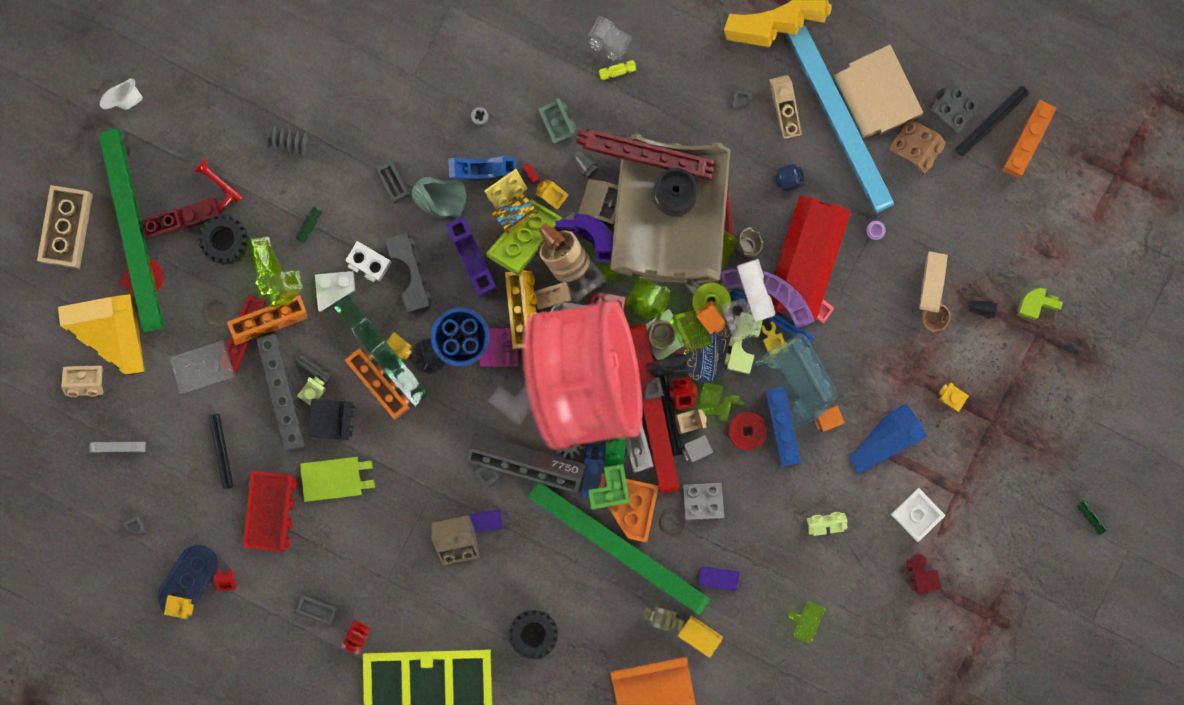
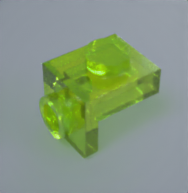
[716,394,744,422]

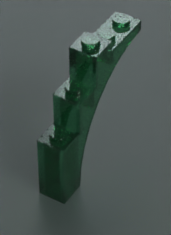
[334,295,429,406]

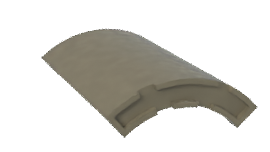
[611,134,731,283]

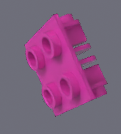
[480,328,518,367]

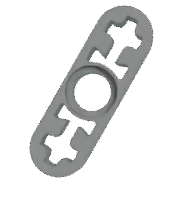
[89,442,145,453]

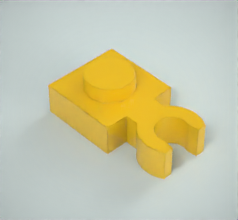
[761,321,788,358]

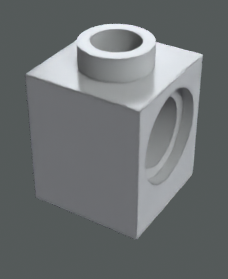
[682,435,713,463]

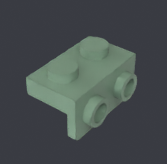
[538,98,577,144]

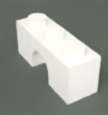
[737,259,776,322]

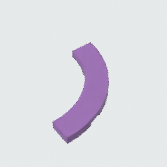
[721,269,815,328]

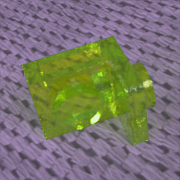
[698,382,723,415]

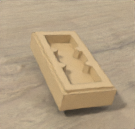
[534,282,571,310]

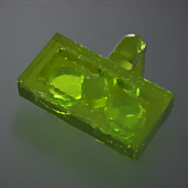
[787,601,826,644]

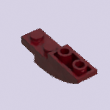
[141,197,220,239]

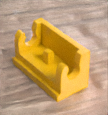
[678,615,723,658]

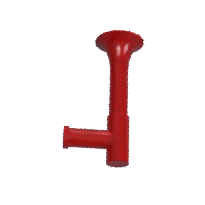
[193,158,243,212]

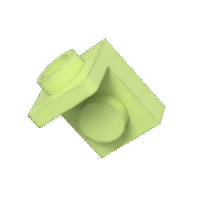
[297,377,327,405]

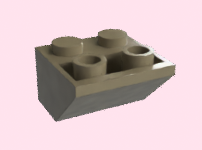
[578,179,618,227]
[432,515,480,565]

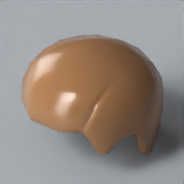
[921,303,951,332]

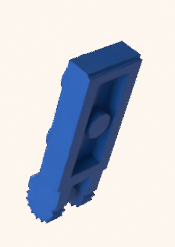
[581,443,604,498]

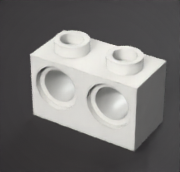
[345,241,392,282]

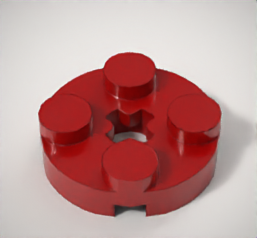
[728,412,767,450]

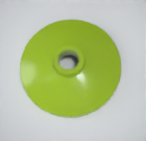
[692,282,731,316]

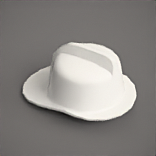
[100,79,143,110]

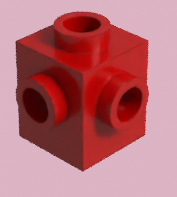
[669,377,698,409]

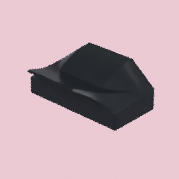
[645,356,689,378]

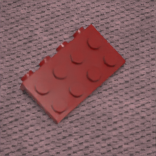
[243,471,297,552]

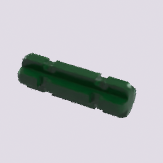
[296,207,322,243]
[1077,500,1108,535]

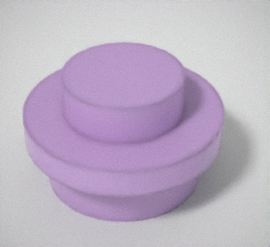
[866,221,886,240]

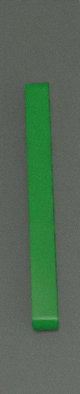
[99,128,164,333]
[527,482,711,615]

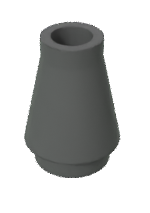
[572,150,599,179]

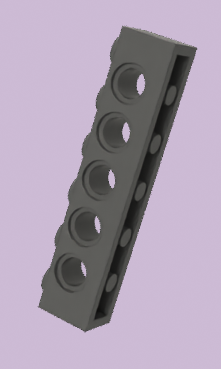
[257,334,306,451]

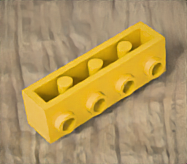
[505,270,537,350]

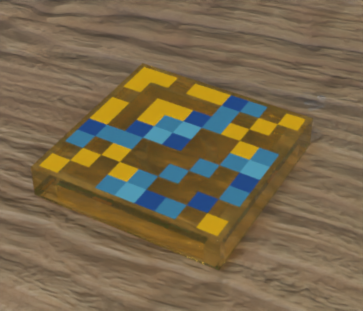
[491,193,539,234]

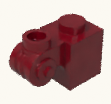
[906,554,941,594]

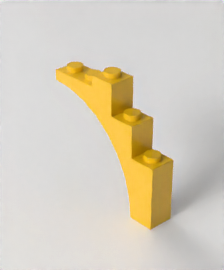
[724,0,831,47]

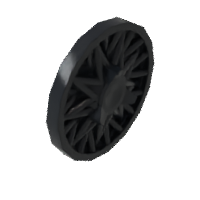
[411,338,446,374]

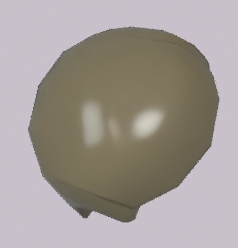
[734,227,763,258]
[647,320,676,350]

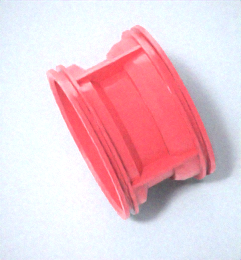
[524,300,642,449]

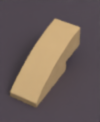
[919,251,948,312]

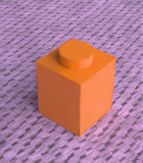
[696,301,726,334]
[813,405,845,432]

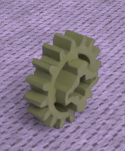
[642,606,684,632]

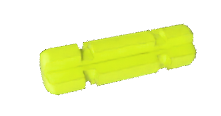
[599,60,636,80]

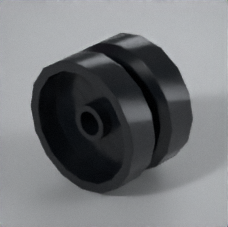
[654,168,697,217]

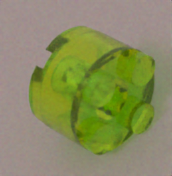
[626,279,670,321]

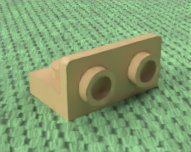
[61,366,103,397]

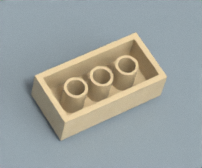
[37,185,93,269]

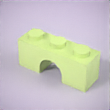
[724,312,763,375]

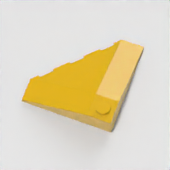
[58,294,144,374]

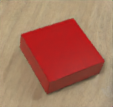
[523,163,540,185]

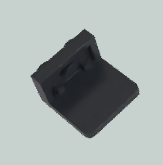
[308,399,355,440]

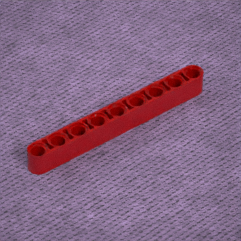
[629,323,680,494]

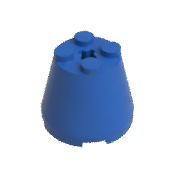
[431,308,490,366]

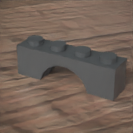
[385,233,432,314]

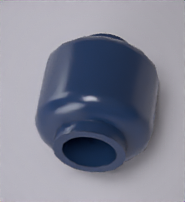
[775,164,805,191]

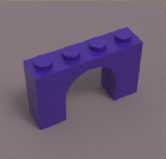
[446,217,497,299]

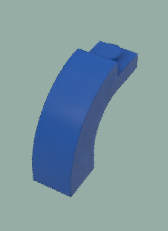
[448,156,516,181]

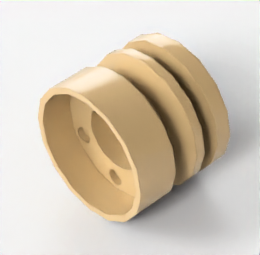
[540,230,590,282]

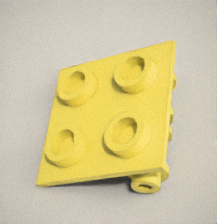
[485,169,528,210]

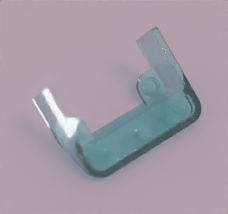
[755,333,838,429]

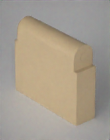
[833,45,923,139]

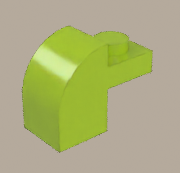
[1016,288,1063,320]

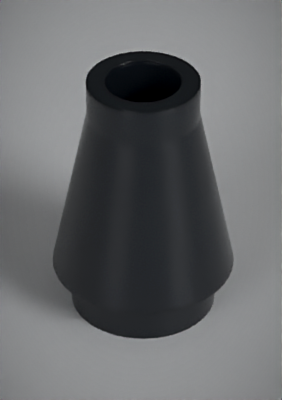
[969,300,998,319]

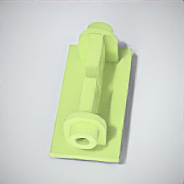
[807,512,848,536]

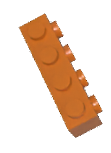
[345,348,410,420]

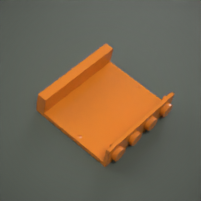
[611,657,696,705]

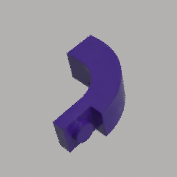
[555,213,613,262]

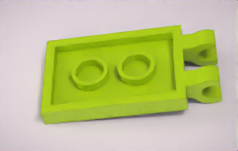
[300,457,375,502]

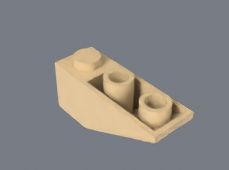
[769,75,802,139]

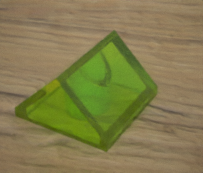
[670,310,713,355]

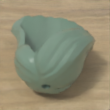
[412,177,467,219]

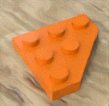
[599,474,659,543]

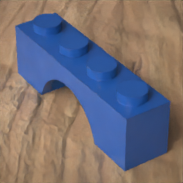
[764,387,801,467]

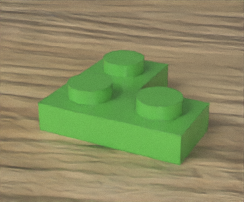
[588,465,630,509]

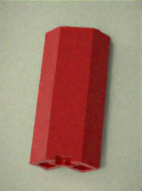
[768,195,851,320]

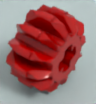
[342,620,370,654]

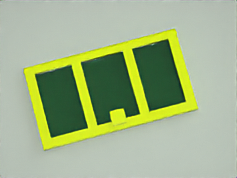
[363,650,492,705]

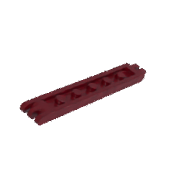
[576,129,716,180]

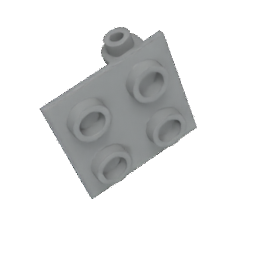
[683,483,724,520]

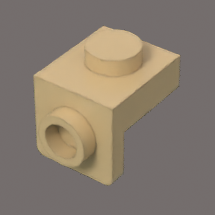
[674,409,707,434]

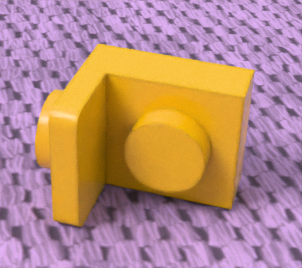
[535,179,569,210]
[382,332,412,361]
[938,383,969,412]
[164,595,194,619]

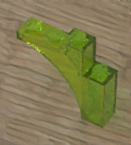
[249,237,303,307]

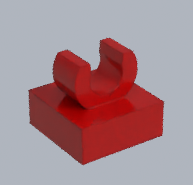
[214,568,237,592]

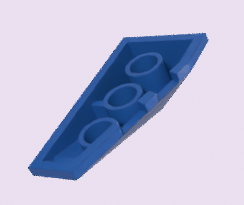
[849,404,927,474]

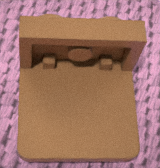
[889,120,946,174]

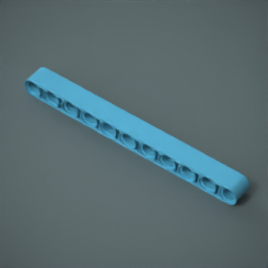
[785,24,894,213]

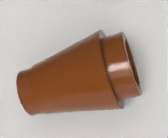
[538,223,567,251]

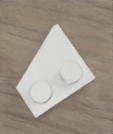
[315,271,355,312]

